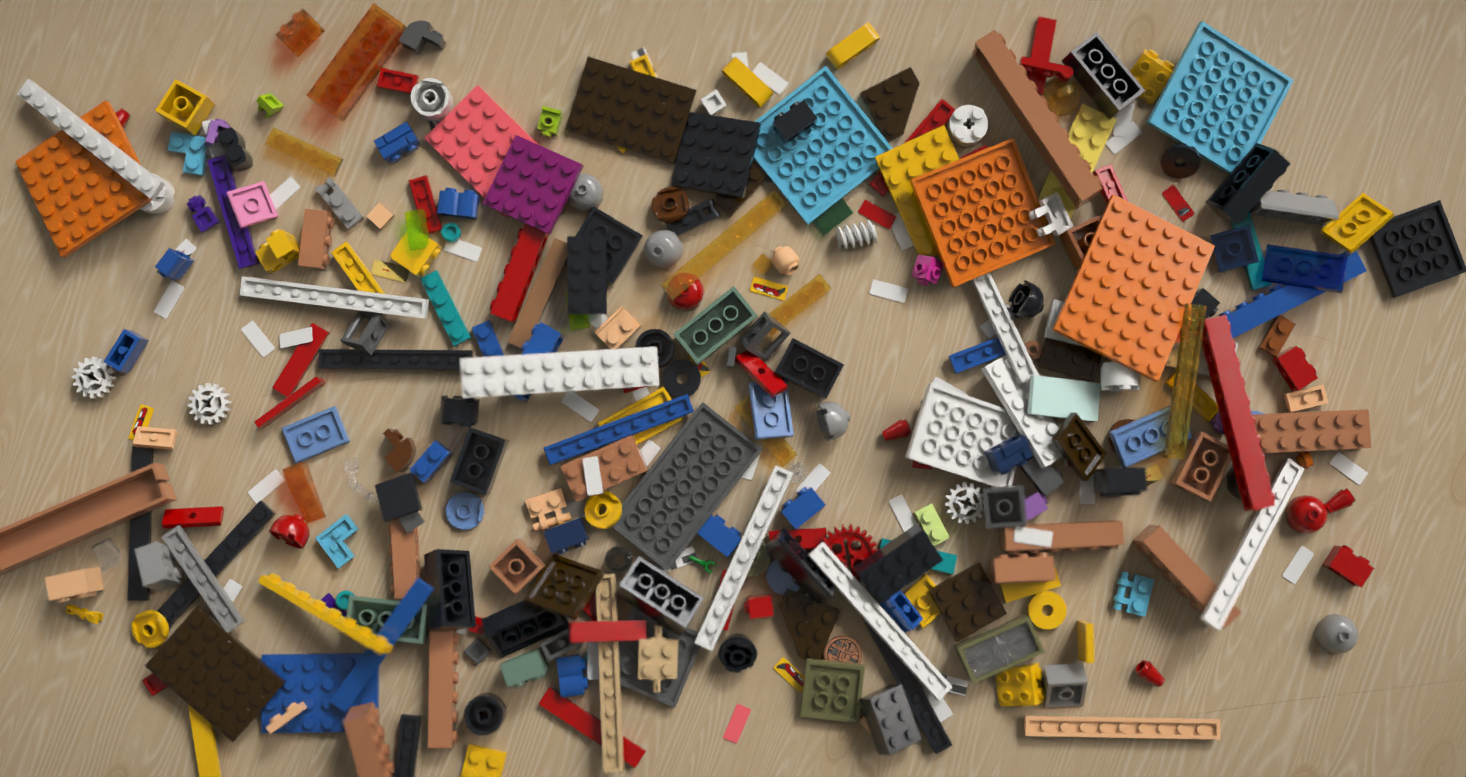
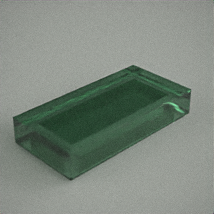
[812,198,853,236]

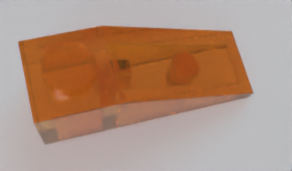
[282,462,326,523]

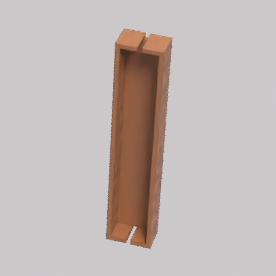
[973,30,1102,209]
[0,463,177,575]

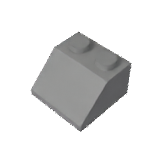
[1042,663,1088,708]

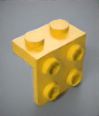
[1130,49,1175,104]
[390,227,442,278]
[995,663,1045,706]

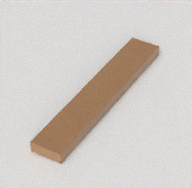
[508,238,567,348]

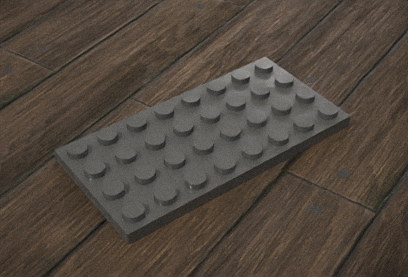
[612,402,763,571]

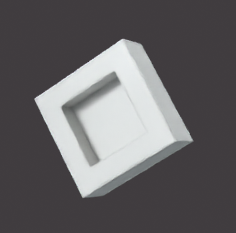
[700,89,727,115]

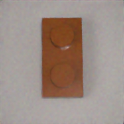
[1258,315,1296,357]

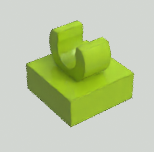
[256,93,284,118]

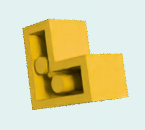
[255,229,300,274]

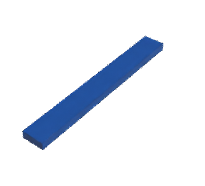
[543,394,694,466]
[330,578,434,713]

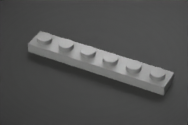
[162,525,245,633]

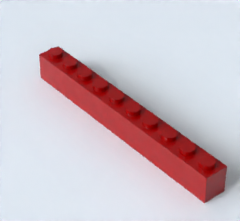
[1196,315,1275,512]

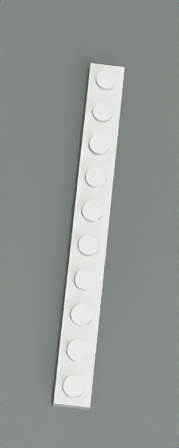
[17,79,165,200]
[240,276,429,319]
[1200,458,1304,631]
[695,465,794,651]
[807,542,952,701]

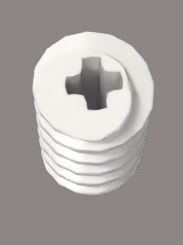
[836,220,878,250]

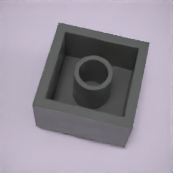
[983,485,1028,528]

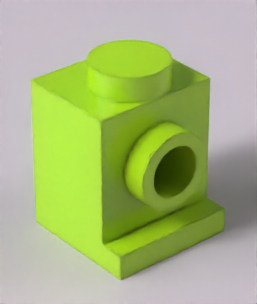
[537,106,563,138]

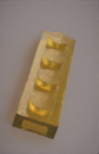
[265,127,343,177]
[769,274,832,336]
[734,395,797,467]

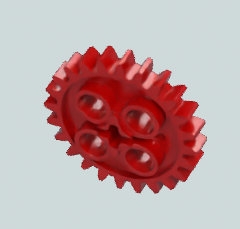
[818,524,878,584]

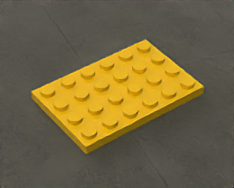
[874,125,959,257]

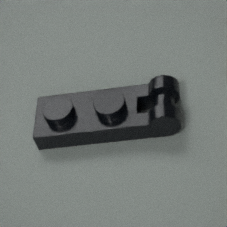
[666,198,721,236]

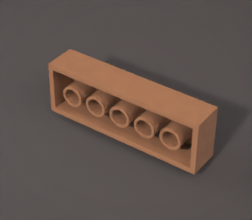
[1253,409,1371,453]
[999,520,1124,554]
[1133,524,1242,629]

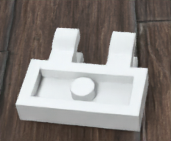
[1028,192,1074,237]

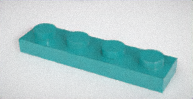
[420,270,472,347]

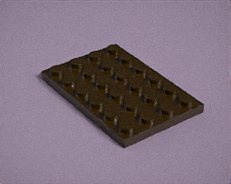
[566,56,697,163]
[145,606,286,743]

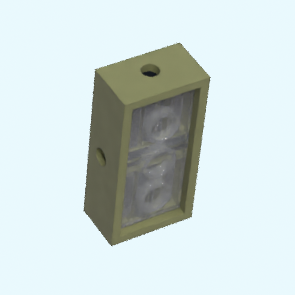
[954,614,1045,684]

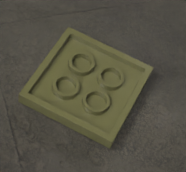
[800,658,865,723]

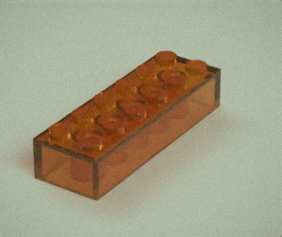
[306,3,406,122]

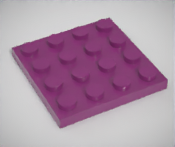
[483,135,584,235]

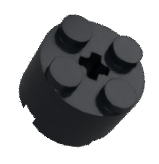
[635,329,675,369]
[439,395,480,427]
[464,693,506,735]

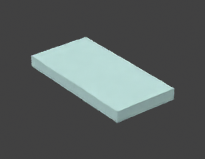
[1028,375,1101,422]

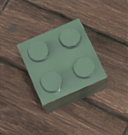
[500,647,549,689]

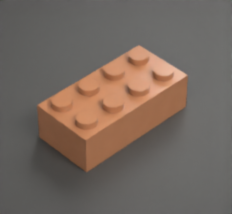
[561,435,649,502]
[343,702,395,777]

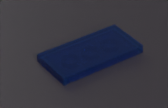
[1261,244,1347,293]

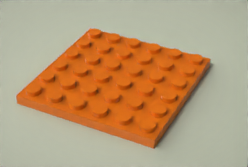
[15,100,157,258]
[909,138,1056,287]

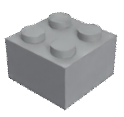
[135,542,183,591]

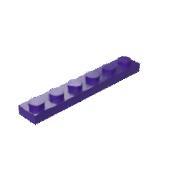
[207,155,260,270]

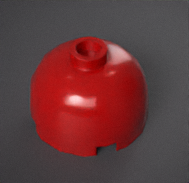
[666,273,704,311]
[1286,495,1328,534]
[269,513,310,549]

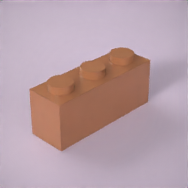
[298,209,334,270]

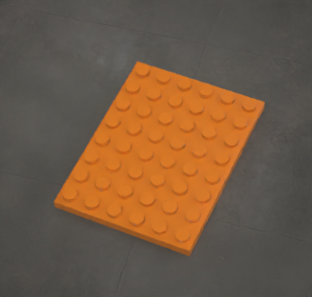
[1052,194,1215,382]

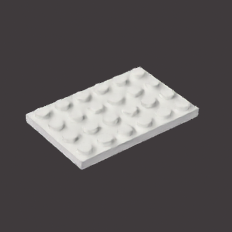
[906,383,1021,487]

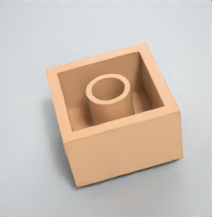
[45,567,104,603]

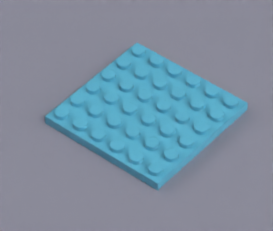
[1146,21,1294,174]
[754,66,893,225]

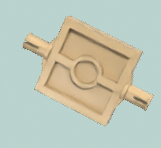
[637,625,678,692]

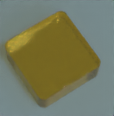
[753,253,773,274]

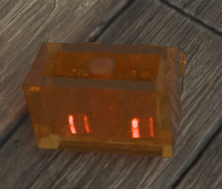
[276,8,325,57]

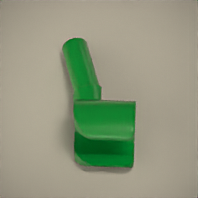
[689,555,716,573]

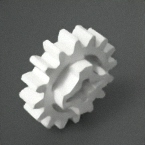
[71,357,117,399]
[188,383,232,425]
[944,482,985,524]

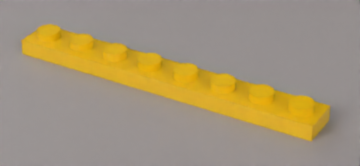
[258,573,393,654]

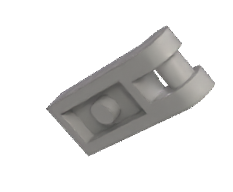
[315,177,364,230]

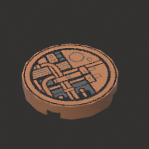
[823,635,862,664]

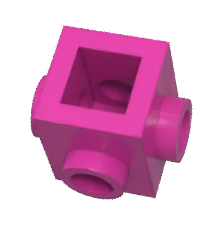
[911,255,943,286]

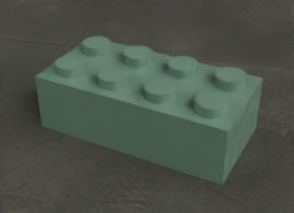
[674,286,758,365]

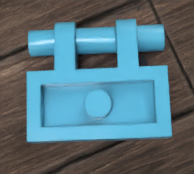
[1113,571,1155,617]

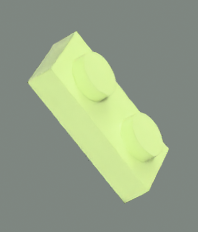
[914,503,950,546]

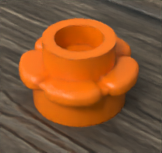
[1296,451,1313,469]

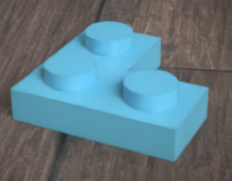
[168,132,208,176]
[315,514,359,568]

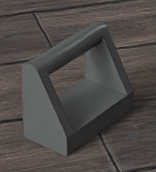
[340,310,390,356]
[740,311,791,361]

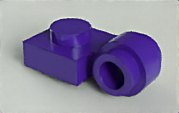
[187,195,220,233]

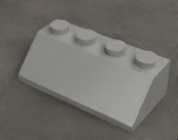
[1249,190,1339,226]

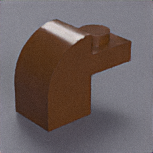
[383,428,416,472]

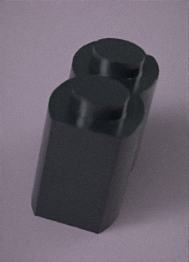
[218,127,253,171]

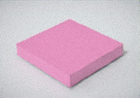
[227,181,278,229]

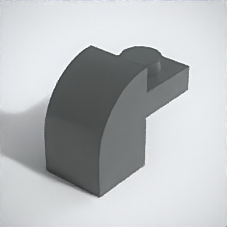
[399,21,446,54]

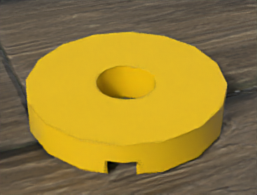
[584,491,622,530]
[1027,591,1067,630]
[131,610,169,648]

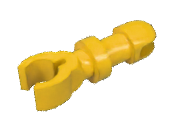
[65,604,104,624]

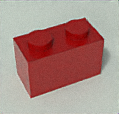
[1271,346,1318,392]
[1322,545,1374,588]
[744,594,774,619]

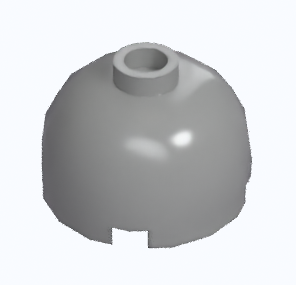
[567,173,603,212]
[644,230,683,268]
[816,402,850,441]
[1315,614,1358,654]

